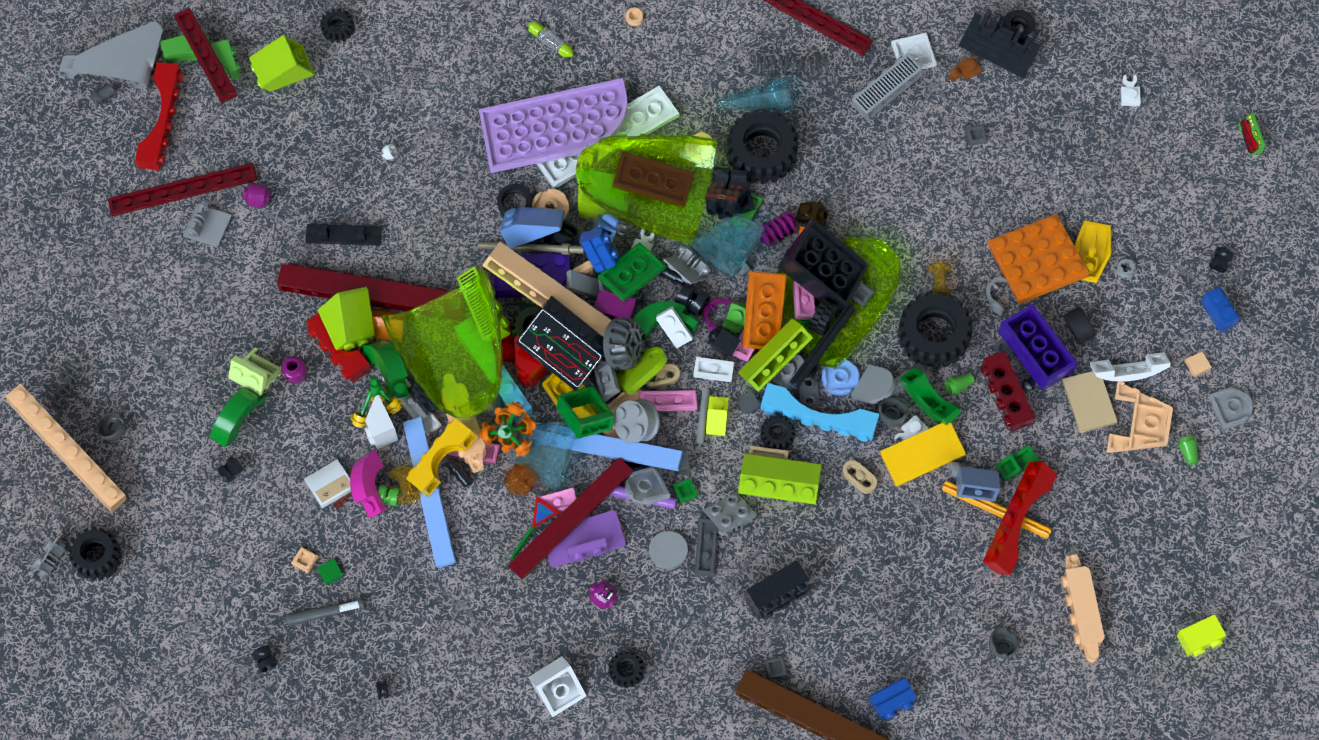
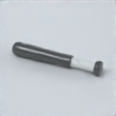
[286,598,365,626]

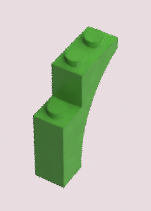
[160,35,241,80]

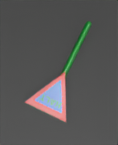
[510,496,560,560]

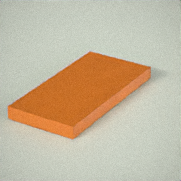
[742,271,786,349]

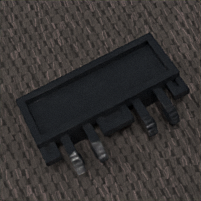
[958,9,1041,79]

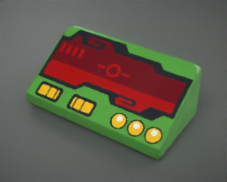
[1238,113,1266,156]

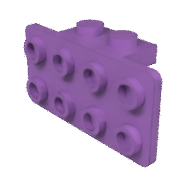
[542,510,626,568]

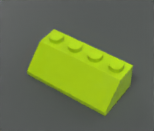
[738,453,822,505]

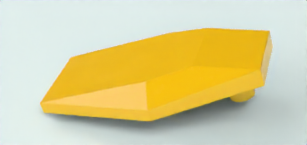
[1074,220,1111,283]
[542,373,596,419]

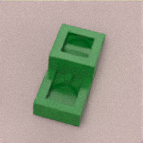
[995,445,1040,481]

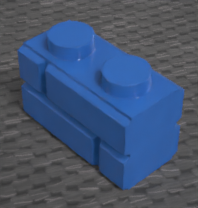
[580,227,619,273]
[1201,287,1240,333]
[869,677,917,720]

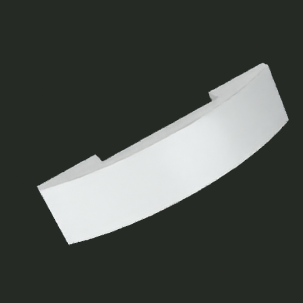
[1090,352,1171,381]

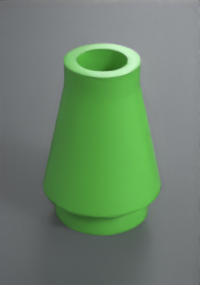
[944,373,974,395]
[1178,436,1199,466]

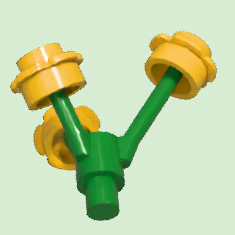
[351,375,402,428]

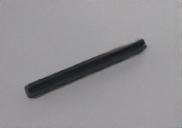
[789,303,856,389]

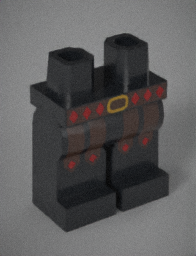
[705,167,751,218]

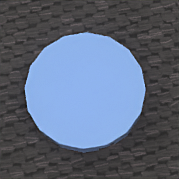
[821,359,860,396]

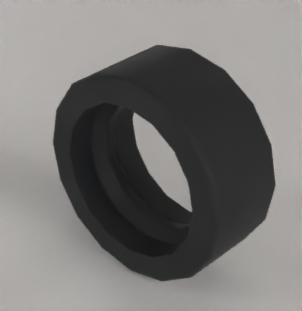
[497,183,532,217]

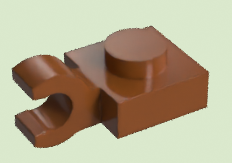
[948,56,982,82]

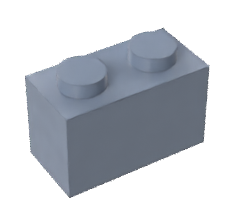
[956,467,1000,502]

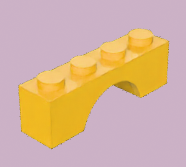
[406,418,478,497]

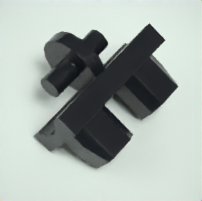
[408,377,442,416]

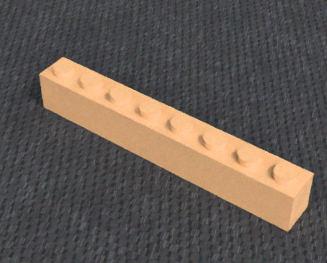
[483,242,611,337]
[6,384,126,513]

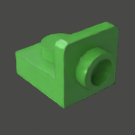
[722,300,746,333]

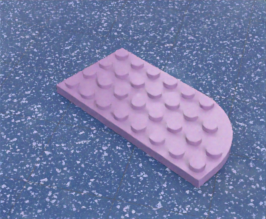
[479,78,628,173]

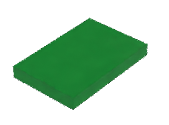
[598,242,666,302]

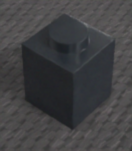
[707,327,741,357]

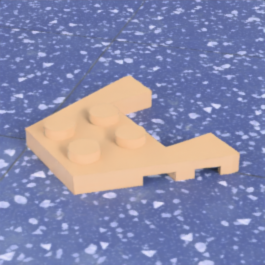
[1106,381,1173,453]

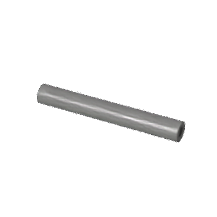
[696,389,710,445]

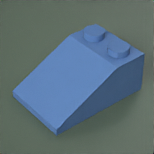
[500,207,565,249]

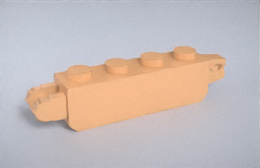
[441,374,487,473]
[1061,554,1105,664]

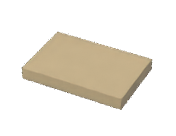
[1062,371,1118,433]

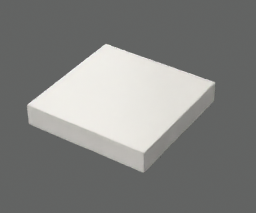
[891,33,937,69]

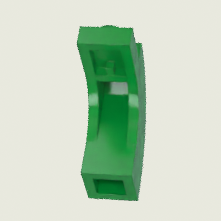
[633,301,698,340]
[363,341,409,399]
[900,367,961,425]
[210,387,267,447]

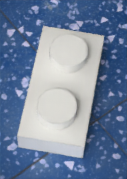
[656,306,693,349]
[693,357,734,382]

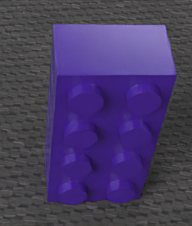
[494,253,570,298]
[998,304,1078,391]

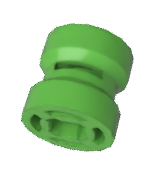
[378,484,401,507]

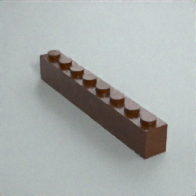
[735,669,889,740]

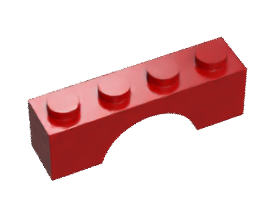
[306,313,371,383]

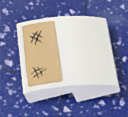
[304,460,351,509]

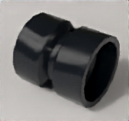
[548,222,580,253]
[675,283,711,317]

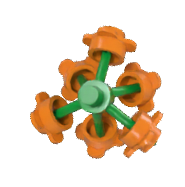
[479,401,536,457]

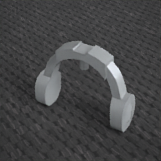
[986,276,1007,316]

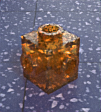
[502,463,538,496]

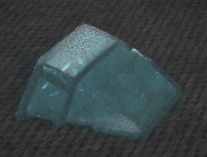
[686,213,765,278]
[510,422,577,492]

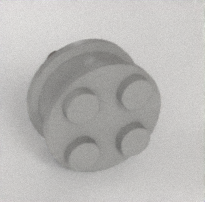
[614,399,662,443]

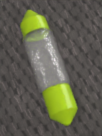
[528,21,573,58]

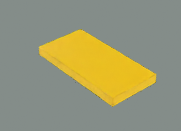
[879,423,966,487]

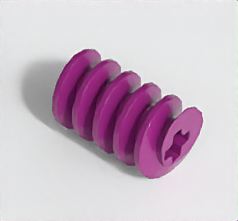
[755,210,797,247]

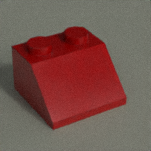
[514,336,547,389]

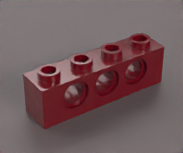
[980,351,1035,432]

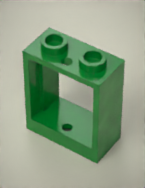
[557,386,615,439]

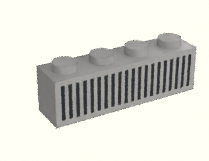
[852,53,923,120]

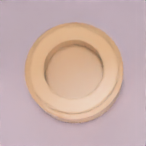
[625,7,644,26]

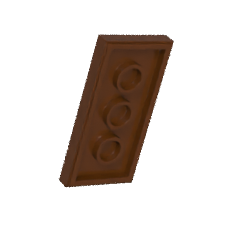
[612,152,694,208]

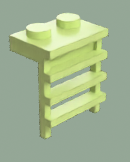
[229,347,282,396]

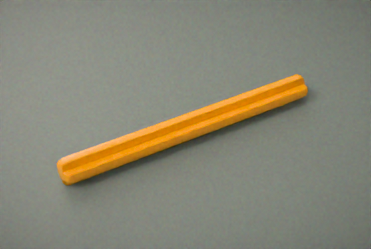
[942,480,1052,538]

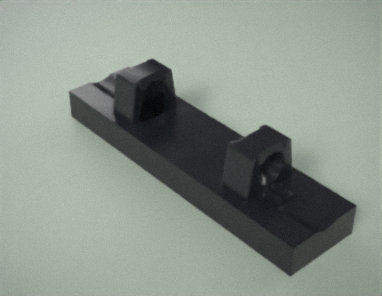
[305,224,382,246]

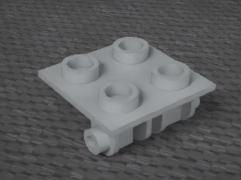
[183,201,232,248]
[663,246,711,284]
[703,492,756,537]
[32,536,66,579]

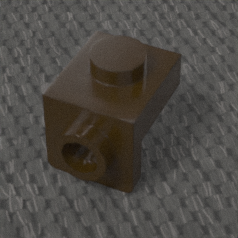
[796,202,828,227]

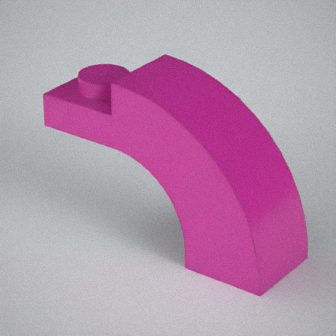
[350,450,386,518]

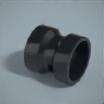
[1209,247,1233,273]
[216,456,244,483]
[251,645,278,673]

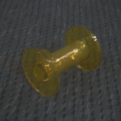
[927,262,953,297]
[389,465,421,505]

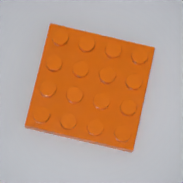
[987,214,1089,304]

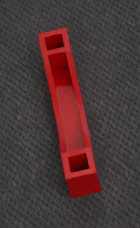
[135,62,183,171]
[983,461,1057,575]

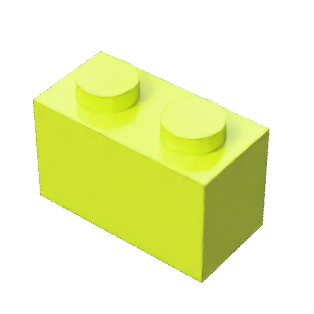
[1177,615,1226,657]

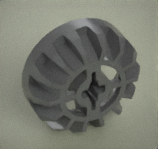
[603,318,645,370]

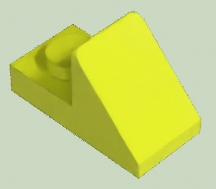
[706,396,729,436]

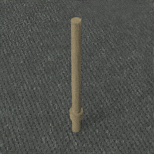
[478,241,585,255]

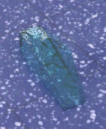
[716,76,794,113]

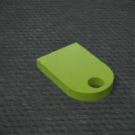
[616,347,667,395]

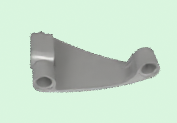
[58,21,163,89]

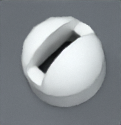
[382,144,397,160]

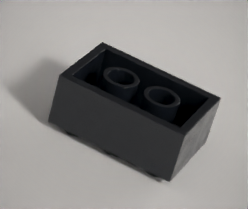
[746,560,810,620]

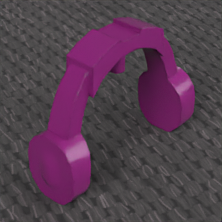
[703,298,739,332]

